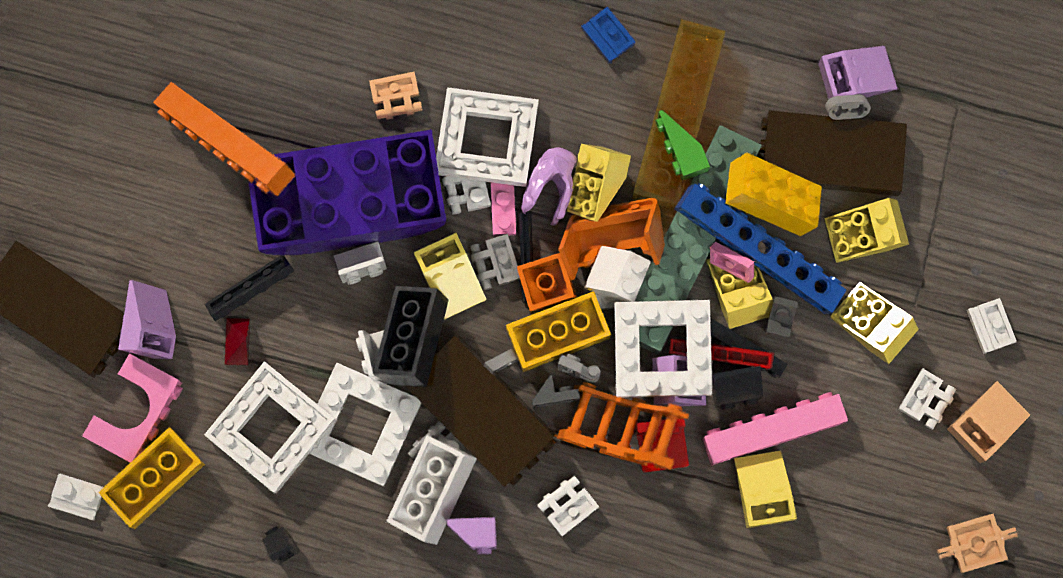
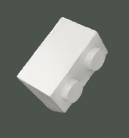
[584,246,651,303]

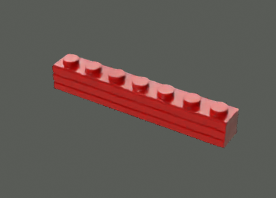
[669,338,774,369]

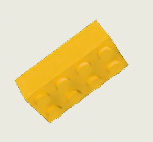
[726,153,822,236]
[506,291,611,372]
[98,427,205,529]

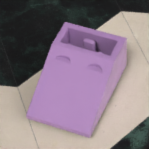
[818,46,897,99]
[118,280,176,359]

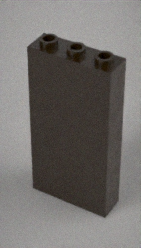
[759,110,907,196]
[0,240,124,378]
[406,336,557,487]

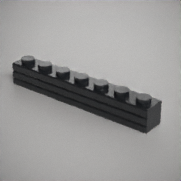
[710,318,788,378]

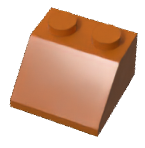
[517,253,577,312]

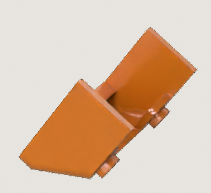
[559,198,665,281]

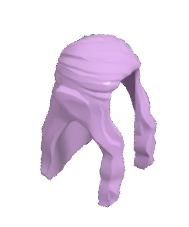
[522,147,577,226]

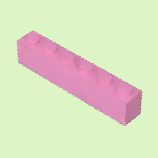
[703,392,848,466]

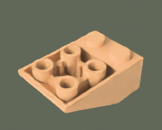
[947,381,1030,463]

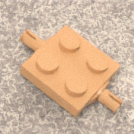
[937,514,1018,573]

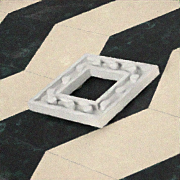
[436,88,538,187]
[615,300,712,397]
[204,362,336,494]
[309,363,421,487]

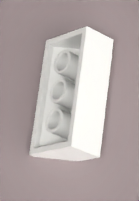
[387,435,477,545]

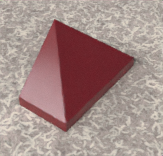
[225,318,250,366]

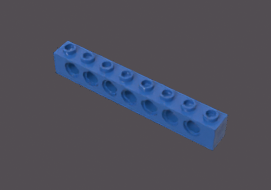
[675,183,847,314]

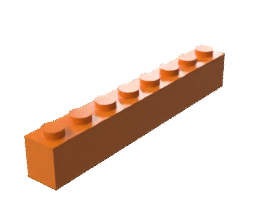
[153,82,295,196]

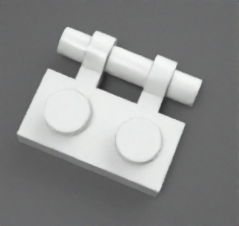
[442,176,491,214]
[898,369,956,430]
[537,476,599,536]

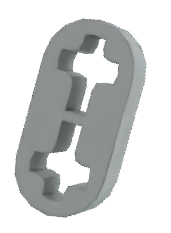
[825,95,871,120]
[485,349,518,373]

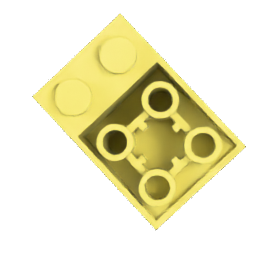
[567,144,631,222]
[824,198,909,263]
[414,233,487,320]
[706,251,773,329]
[830,282,919,364]
[734,451,796,528]

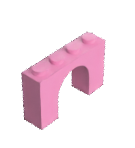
[82,353,182,463]

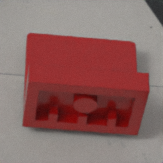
[636,419,689,473]

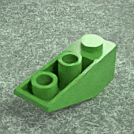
[655,110,710,181]

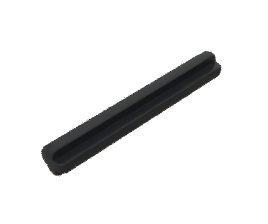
[519,212,533,304]

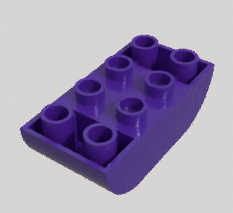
[248,130,446,255]

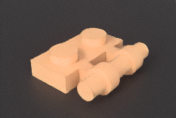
[369,72,422,120]

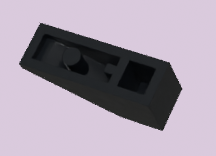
[262,526,300,565]

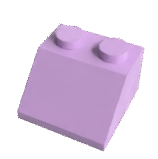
[652,355,706,406]
[447,518,496,554]

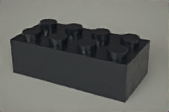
[373,286,449,387]

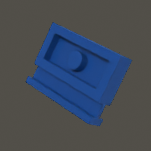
[581,7,636,63]

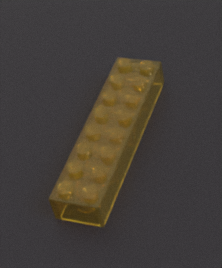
[632,19,726,211]

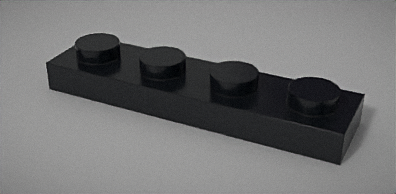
[204,255,294,321]

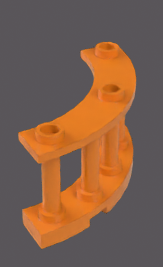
[557,382,689,469]

